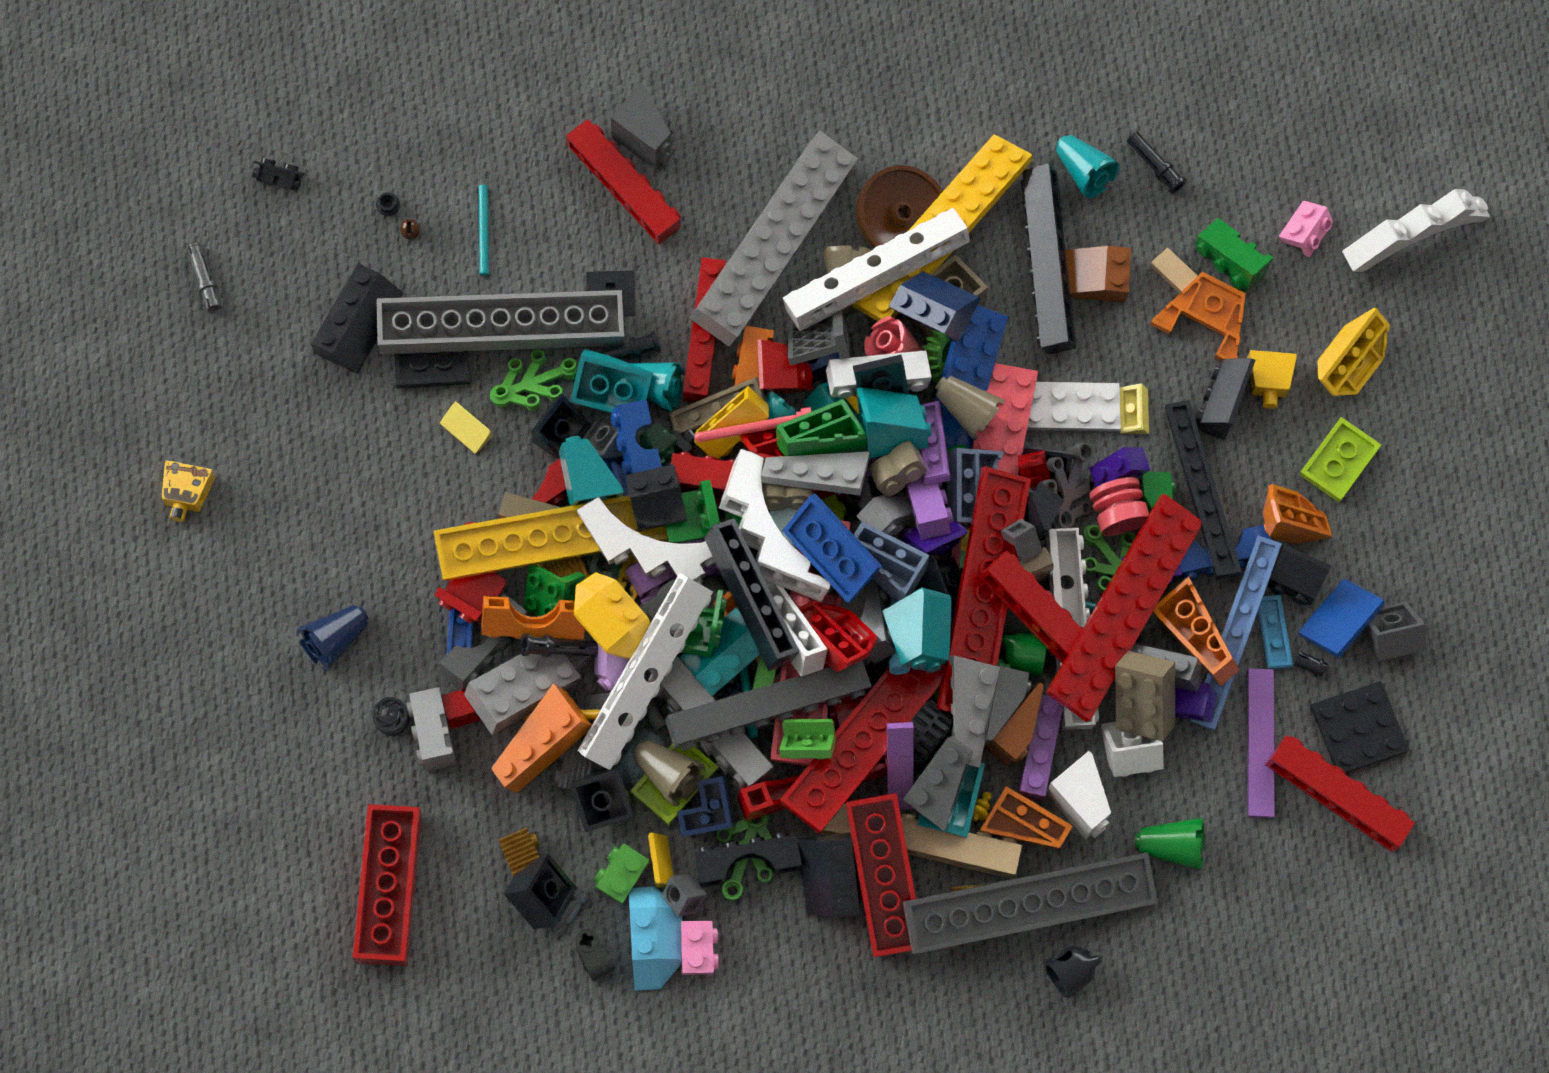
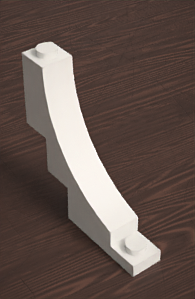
[719,449,830,602]

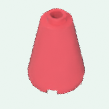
[864,317,924,356]

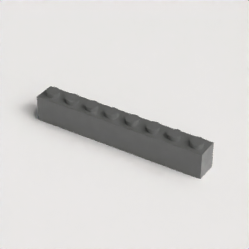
[665,660,871,751]

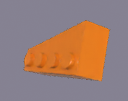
[1153,576,1239,687]
[491,683,592,793]

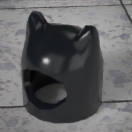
[1043,946,1102,997]

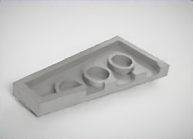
[761,452,870,495]
[950,656,1000,767]

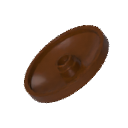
[856,165,943,248]

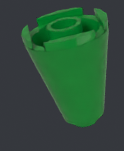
[1135,818,1205,870]

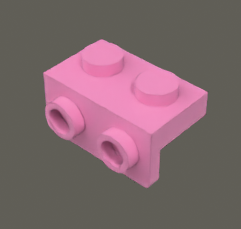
[1279,201,1333,257]
[681,921,718,977]

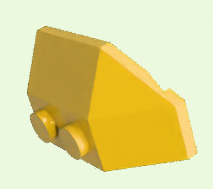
[1317,308,1390,396]
[574,572,651,659]

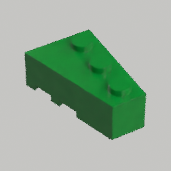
[1195,218,1274,293]
[776,399,866,456]

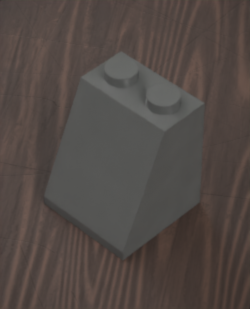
[611,84,672,170]

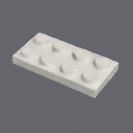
[1027,382,1121,432]

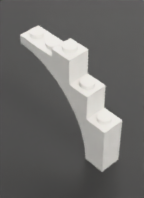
[1342,189,1490,272]
[577,497,716,584]

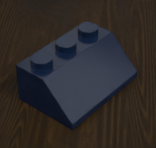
[889,271,981,342]

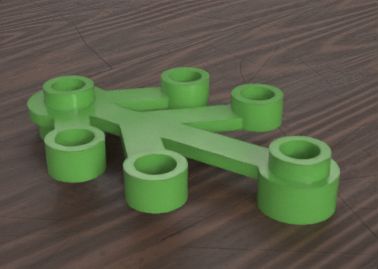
[490,349,579,411]
[1082,524,1136,593]
[716,815,773,901]

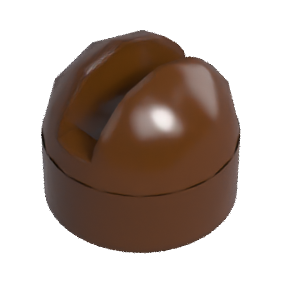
[400,219,420,239]

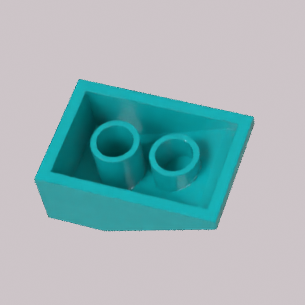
[570,349,653,413]
[917,751,985,838]

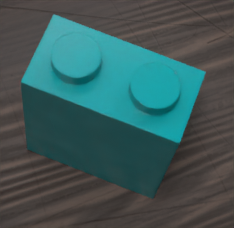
[857,388,932,458]
[559,436,624,506]
[882,588,951,673]

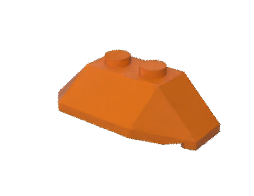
[1263,484,1333,544]

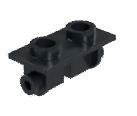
[252,158,305,190]

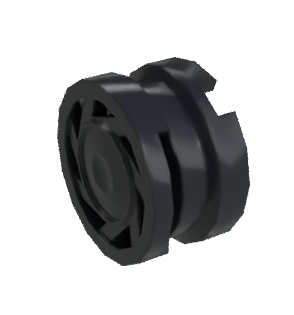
[372,697,409,736]

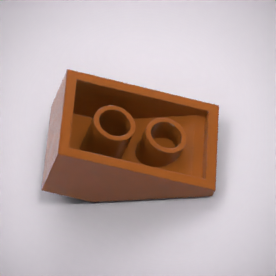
[1066,246,1131,303]
[984,682,1044,766]

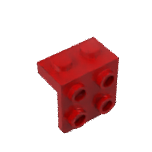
[434,572,507,624]

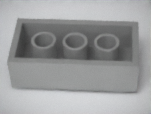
[464,638,581,735]

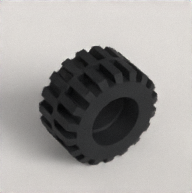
[910,700,954,769]

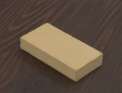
[1150,247,1198,293]

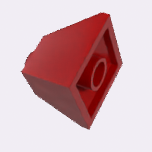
[757,339,813,394]

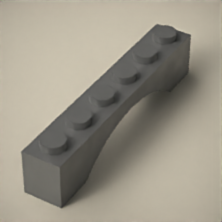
[849,520,896,663]

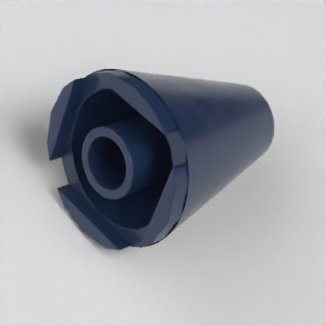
[296,605,368,670]

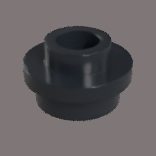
[376,192,400,216]

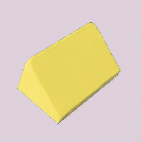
[1120,383,1149,434]
[440,401,492,454]

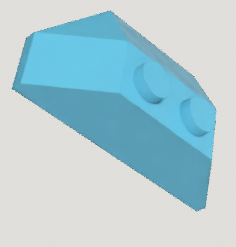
[629,886,682,991]

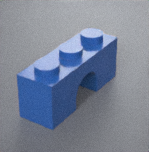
[611,400,662,475]

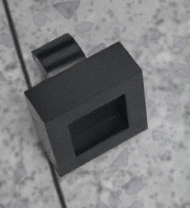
[669,429,695,455]

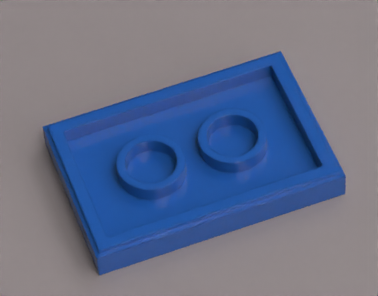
[1298,579,1385,658]

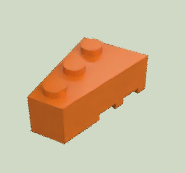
[730,326,774,393]
[980,786,1073,850]

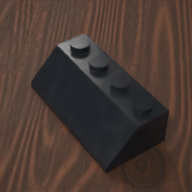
[311,263,403,374]

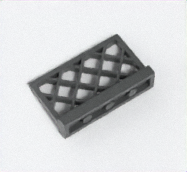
[788,309,850,366]

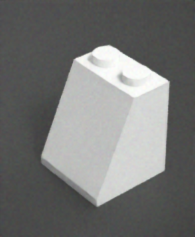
[1046,751,1111,840]

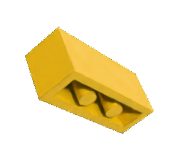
[695,386,769,459]

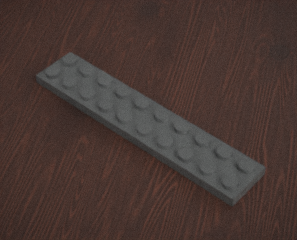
[903,852,1158,954]

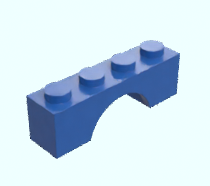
[1176,525,1272,580]

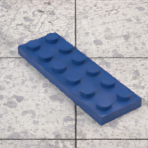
[934,305,1008,449]

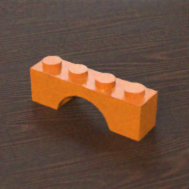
[481,596,585,640]

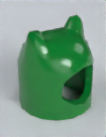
[998,633,1046,677]

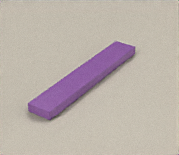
[1247,668,1275,819]

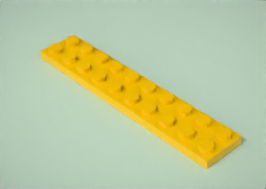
[850,134,1033,321]
[433,496,668,581]

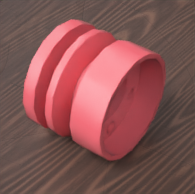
[1089,477,1149,536]

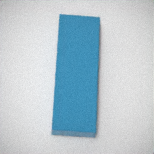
[1257,595,1293,670]

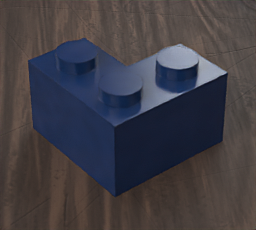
[677,776,736,837]

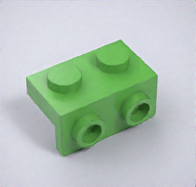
[779,719,836,759]
[593,844,650,904]

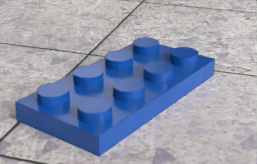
[782,494,882,603]

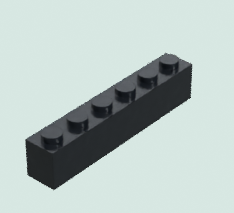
[704,519,800,671]

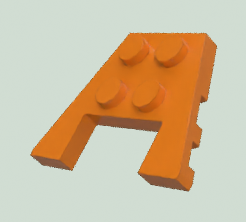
[1150,272,1245,362]

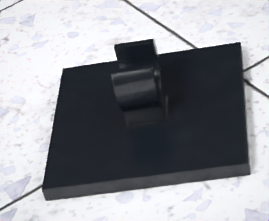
[586,270,635,316]

